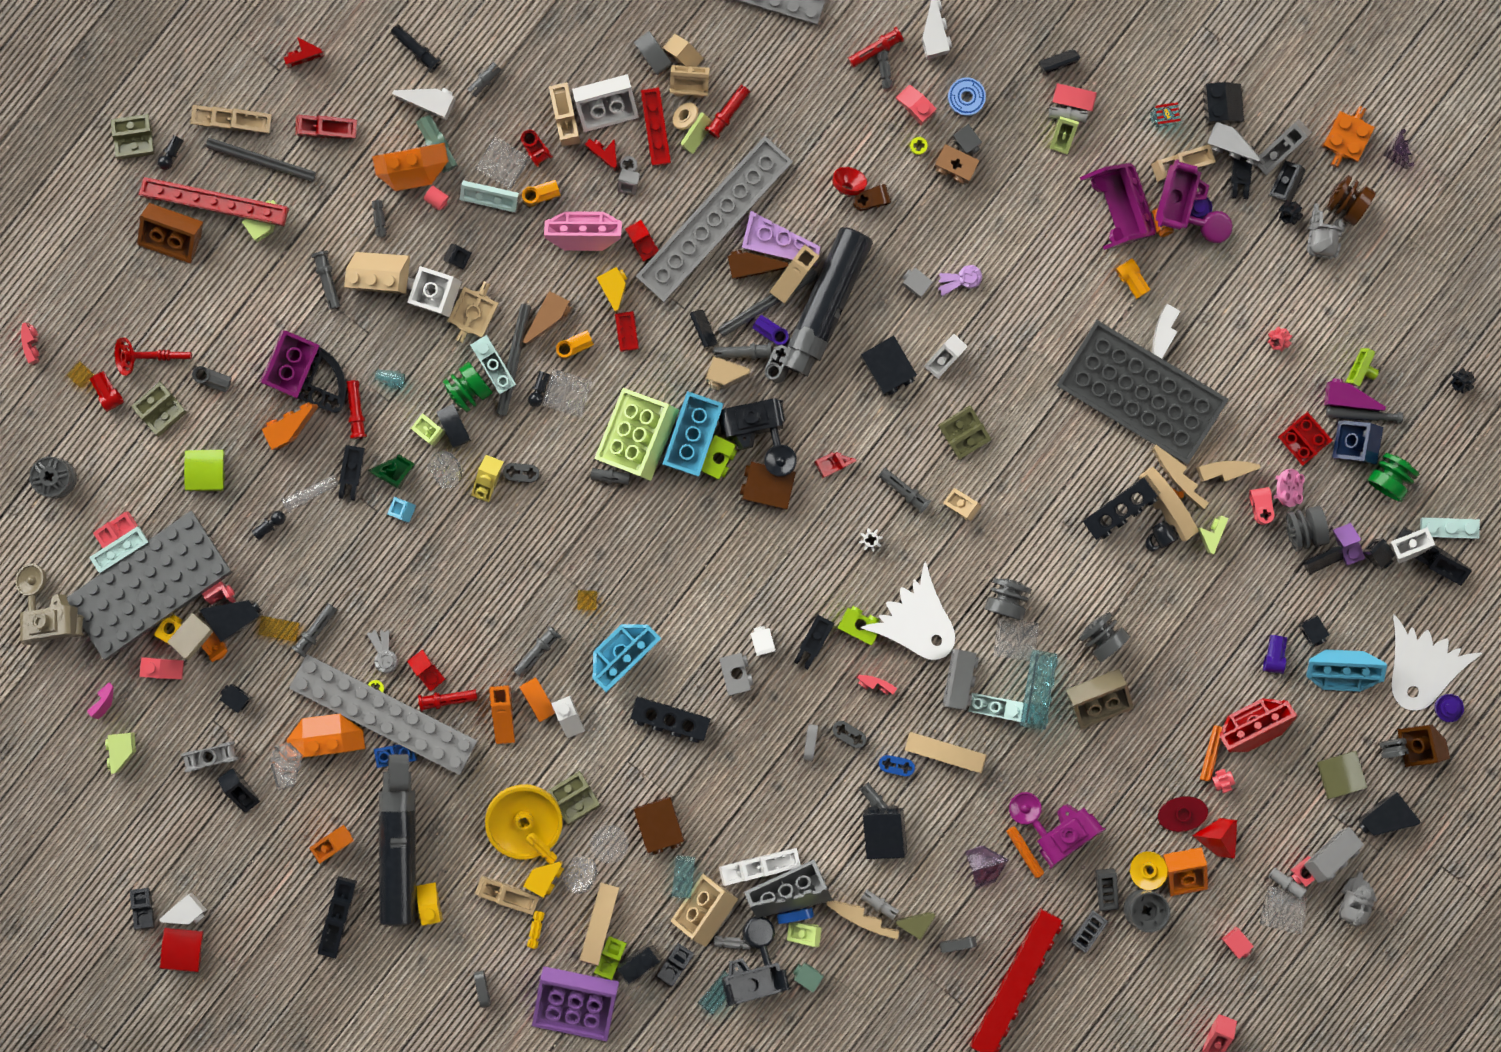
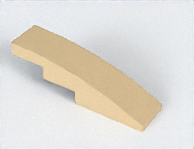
[190,105,272,134]
[1152,445,1209,510]
[1138,467,1199,541]
[905,732,987,773]
[580,883,619,966]
[826,900,899,939]

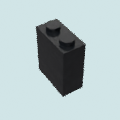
[860,335,917,396]
[863,806,907,859]
[617,941,661,985]

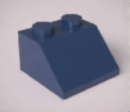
[1332,420,1384,465]

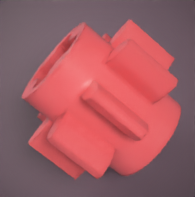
[1268,326,1292,352]
[1212,769,1235,793]

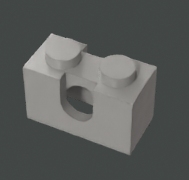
[719,653,754,696]

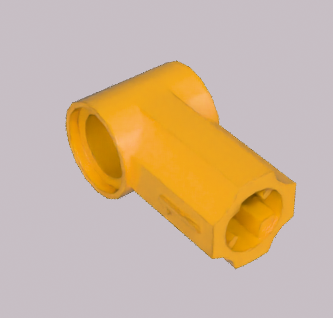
[522,180,561,207]
[1115,258,1151,299]
[556,330,594,359]

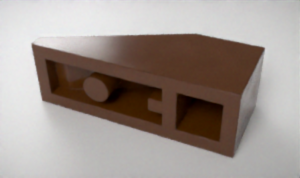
[728,250,788,281]

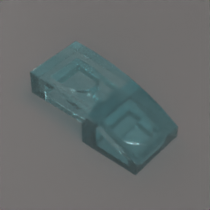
[672,855,695,899]
[698,971,728,1015]

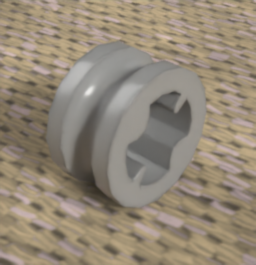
[620,156,637,172]

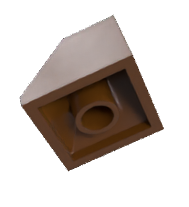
[1397,724,1450,767]

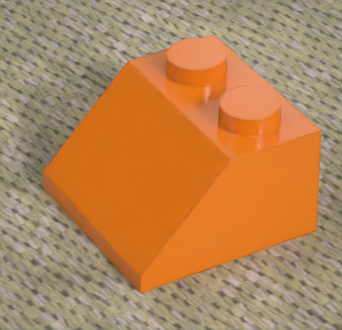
[1164,847,1208,897]

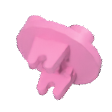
[1274,469,1305,507]

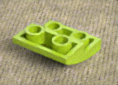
[184,450,225,492]

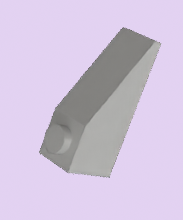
[1257,119,1312,175]

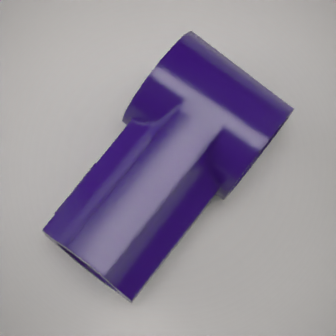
[752,315,789,346]
[1263,635,1287,674]

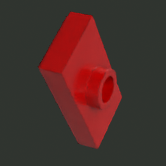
[615,311,639,352]

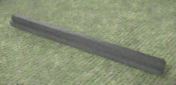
[206,138,316,182]
[718,269,818,336]
[497,304,531,416]

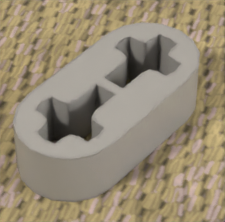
[803,724,818,761]

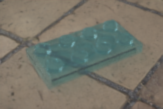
[1020,649,1058,729]

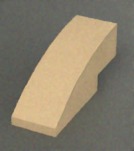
[549,83,581,147]
[1151,145,1216,182]
[1196,461,1261,482]
[475,875,539,915]

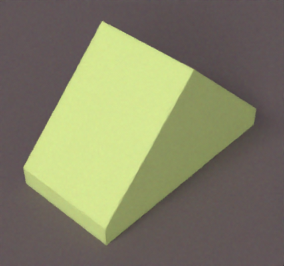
[1049,117,1079,154]
[411,413,446,447]

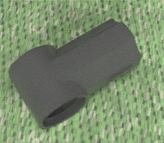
[192,366,232,393]

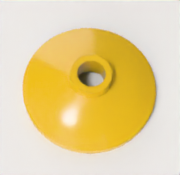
[1130,851,1168,890]

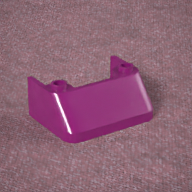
[1080,163,1156,250]

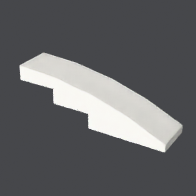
[719,848,801,886]

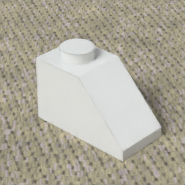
[924,334,968,379]
[1391,527,1435,564]
[751,626,776,656]
[551,696,585,738]
[159,893,207,924]

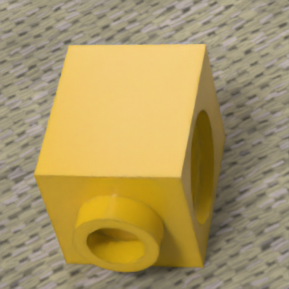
[154,614,183,645]

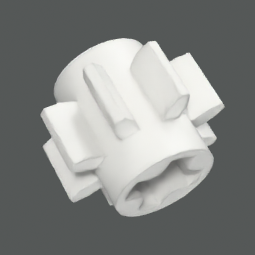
[859,528,883,552]

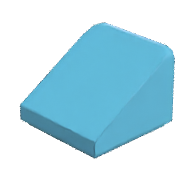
[387,497,416,522]

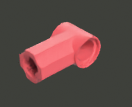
[423,185,449,211]

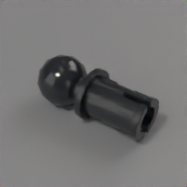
[157,135,184,170]
[528,371,551,407]
[252,511,286,540]

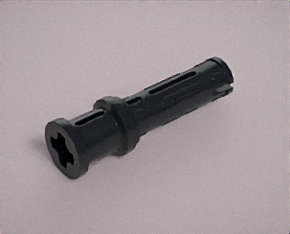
[390,24,442,73]

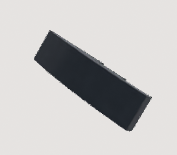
[1395,527,1472,586]
[317,876,357,959]

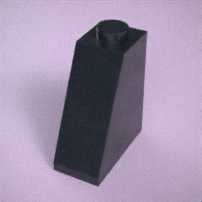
[200,600,262,642]
[1357,791,1421,836]

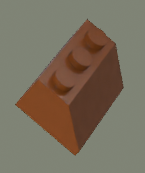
[137,203,203,264]

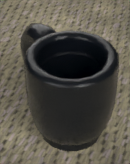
[1145,520,1179,552]

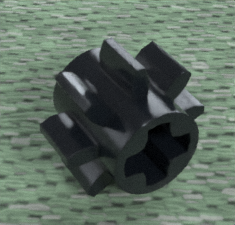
[1278,200,1303,225]
[1450,368,1476,394]

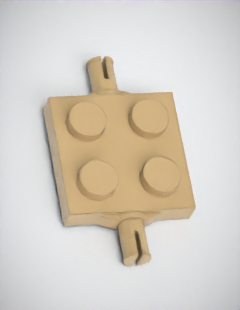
[448,281,499,343]

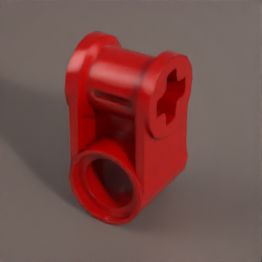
[521,130,553,167]

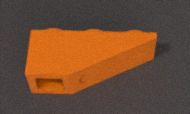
[262,402,318,450]
[489,685,515,744]

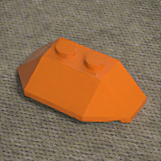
[372,142,449,191]
[287,714,365,759]

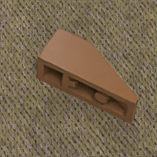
[523,291,572,345]

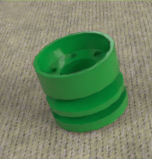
[443,361,493,413]
[1367,453,1420,502]

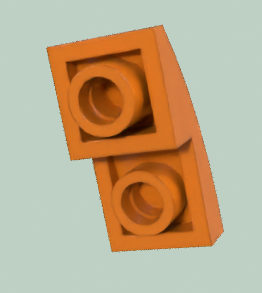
[519,677,555,722]

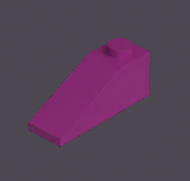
[1324,378,1385,412]

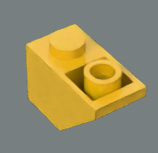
[523,861,564,898]

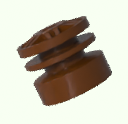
[1326,175,1376,226]

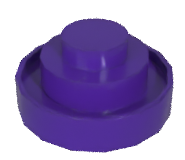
[1190,197,1213,219]
[1434,694,1464,722]

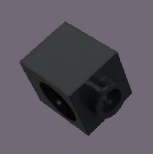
[1298,615,1330,646]
[219,684,252,713]

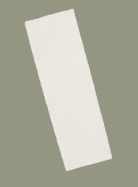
[1152,304,1180,358]

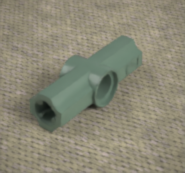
[416,115,458,173]

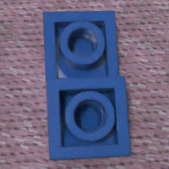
[374,744,417,768]

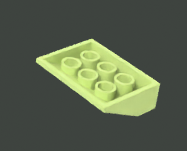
[594,388,679,481]

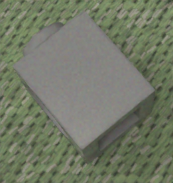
[902,268,933,298]

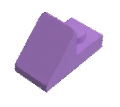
[1332,523,1365,566]

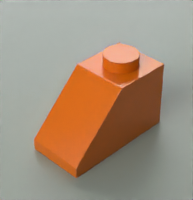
[309,825,354,864]

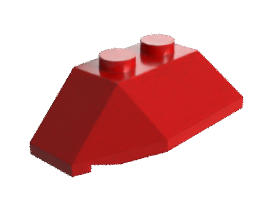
[1219,698,1297,752]

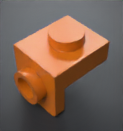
[201,632,228,662]

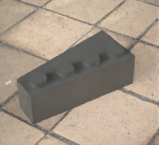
[744,860,833,918]

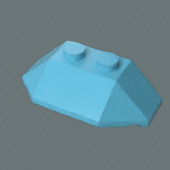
[593,624,662,692]
[1307,649,1387,692]

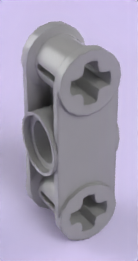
[181,741,239,772]

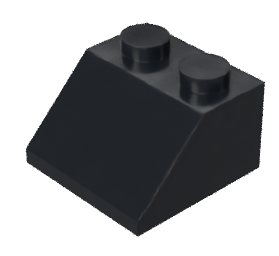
[1202,82,1244,125]

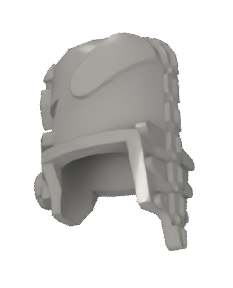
[1307,203,1346,259]
[1339,872,1377,926]

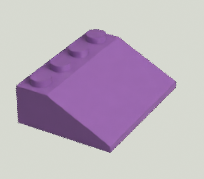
[532,966,619,1041]

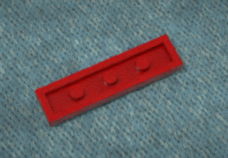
[641,87,671,166]

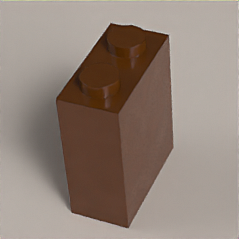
[740,462,796,510]
[634,796,685,855]

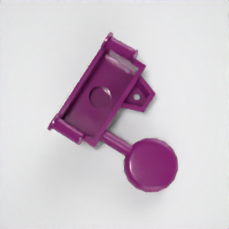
[1156,159,1233,243]
[1009,792,1106,869]

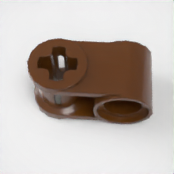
[853,184,891,211]

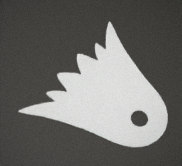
[861,561,955,660]
[1392,614,1483,711]

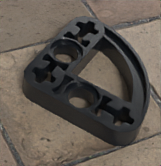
[297,347,347,413]

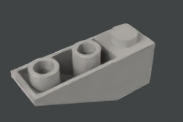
[1208,122,1265,166]

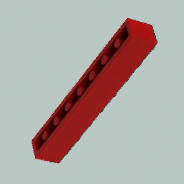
[969,908,1063,1052]

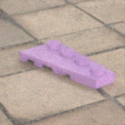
[742,211,821,266]

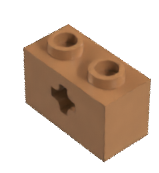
[934,144,979,184]

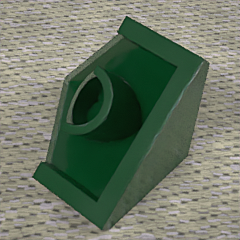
[368,454,415,489]

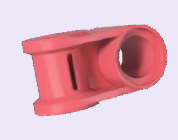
[1249,487,1274,525]

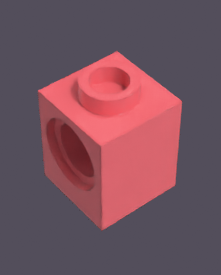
[1290,856,1315,887]
[1222,927,1254,959]

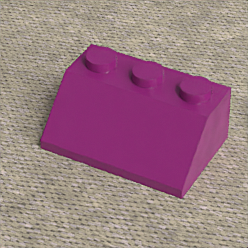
[260,330,320,398]

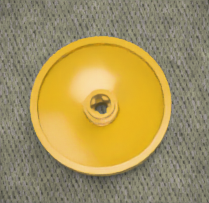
[485,785,562,859]

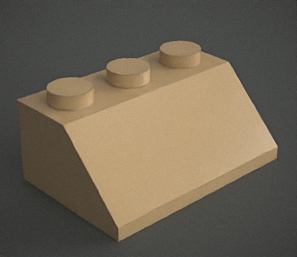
[344,252,410,294]
[706,356,750,391]
[671,874,738,947]

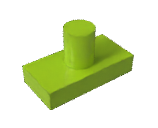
[1345,348,1379,386]

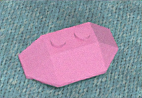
[544,212,622,251]

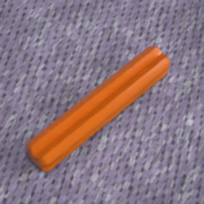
[1200,725,1223,782]
[1007,826,1044,878]

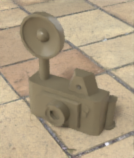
[15,564,85,645]

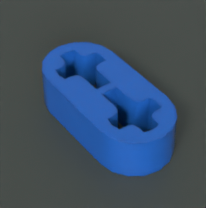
[879,755,915,776]
[776,907,814,924]

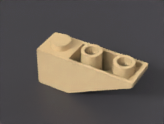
[770,244,820,304]

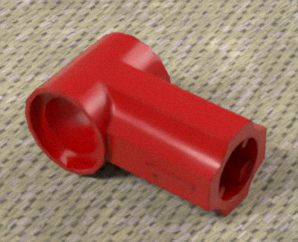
[90,371,124,412]

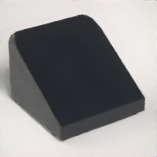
[443,243,472,270]

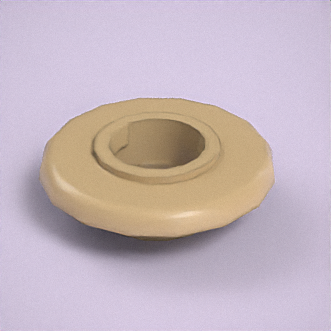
[672,103,699,130]

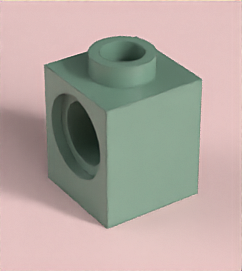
[793,962,824,993]

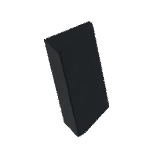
[1038,49,1080,75]
[1269,160,1306,203]
[690,310,718,349]
[1303,545,1343,574]

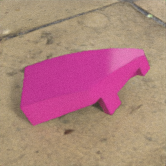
[87,682,114,720]

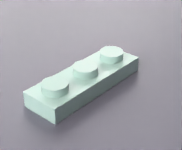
[460,180,519,212]
[1420,518,1480,539]
[89,526,149,574]

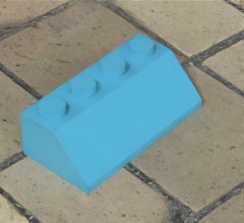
[662,391,724,476]

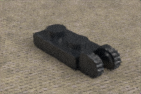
[1230,146,1254,200]
[338,445,366,501]
[794,614,835,670]

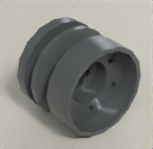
[29,457,77,498]
[1286,505,1330,551]
[984,578,1032,621]
[1079,612,1131,663]
[1123,889,1170,932]

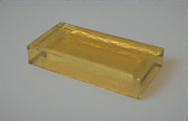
[258,616,300,642]

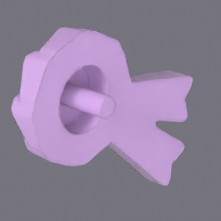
[938,265,982,296]

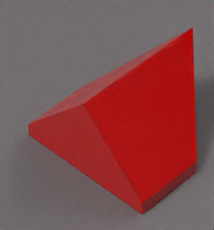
[1192,818,1237,859]

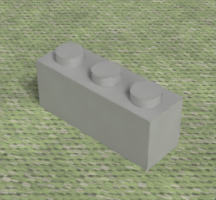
[1304,826,1364,883]

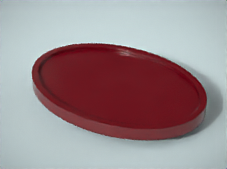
[1157,796,1208,832]

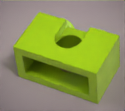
[701,435,738,480]
[837,606,880,646]

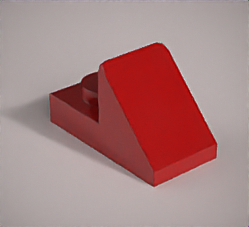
[283,37,325,68]
[585,138,617,171]
[625,220,659,262]
[407,649,446,691]

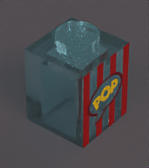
[1150,102,1181,128]

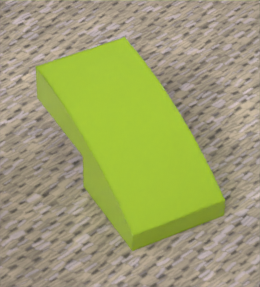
[594,936,627,980]

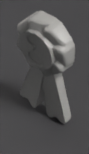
[367,630,398,674]

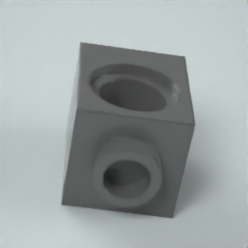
[952,124,982,156]

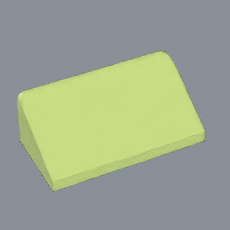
[681,112,712,154]

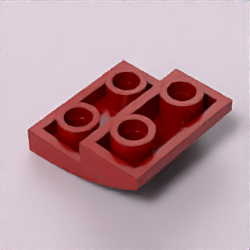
[1278,411,1333,466]
[160,928,204,973]

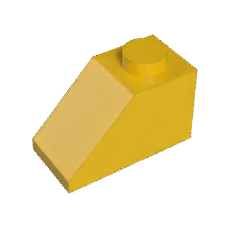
[597,267,627,313]
[417,882,443,926]

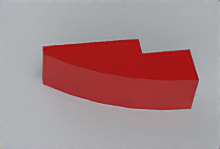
[295,114,357,139]

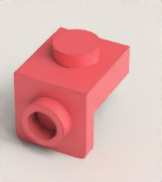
[202,581,236,605]

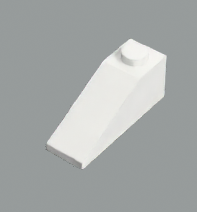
[392,88,456,120]

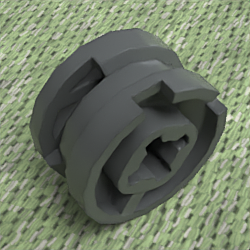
[1379,738,1409,758]

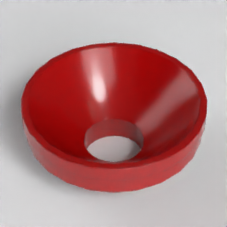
[832,167,867,197]

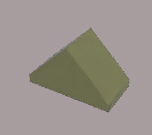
[896,911,935,940]

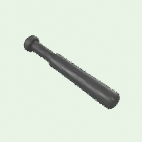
[1326,406,1403,424]

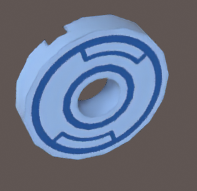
[948,77,986,116]

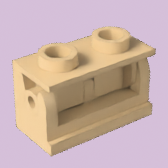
[670,65,710,98]

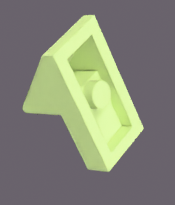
[1198,516,1229,554]
[787,922,822,947]

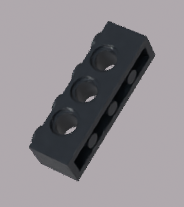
[1083,475,1160,540]
[630,696,711,743]

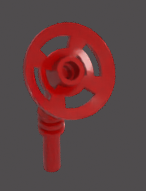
[114,337,192,376]

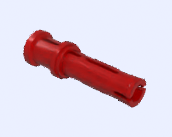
[848,27,904,68]
[705,85,750,139]
[347,380,367,439]
[418,689,477,712]

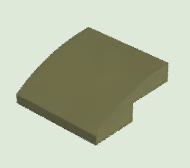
[111,114,155,160]
[131,381,187,437]
[938,405,992,460]
[1317,751,1367,799]
[547,771,601,826]

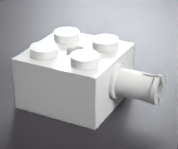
[407,266,462,317]

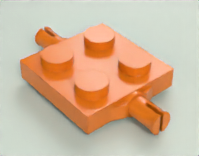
[1323,106,1375,168]

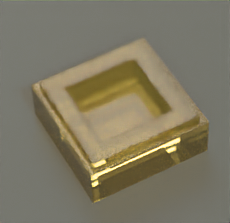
[67,361,95,389]
[577,590,597,610]

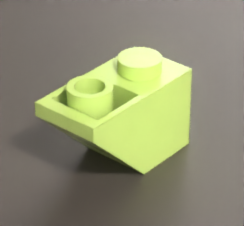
[242,200,278,243]
[105,732,136,774]

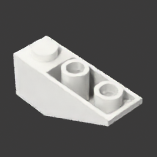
[922,0,952,59]

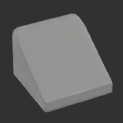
[617,169,640,195]

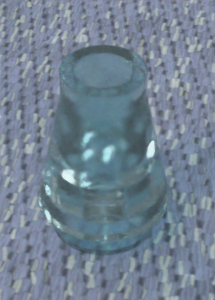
[375,369,405,389]

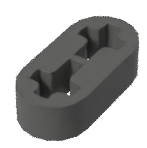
[503,463,540,482]
[832,721,866,748]
[939,936,977,953]
[474,970,491,1008]

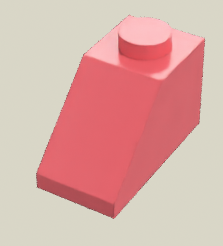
[896,85,937,126]
[139,657,184,680]
[1202,1014,1237,1052]

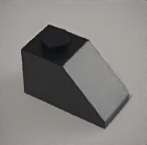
[1363,538,1395,569]
[218,768,260,813]

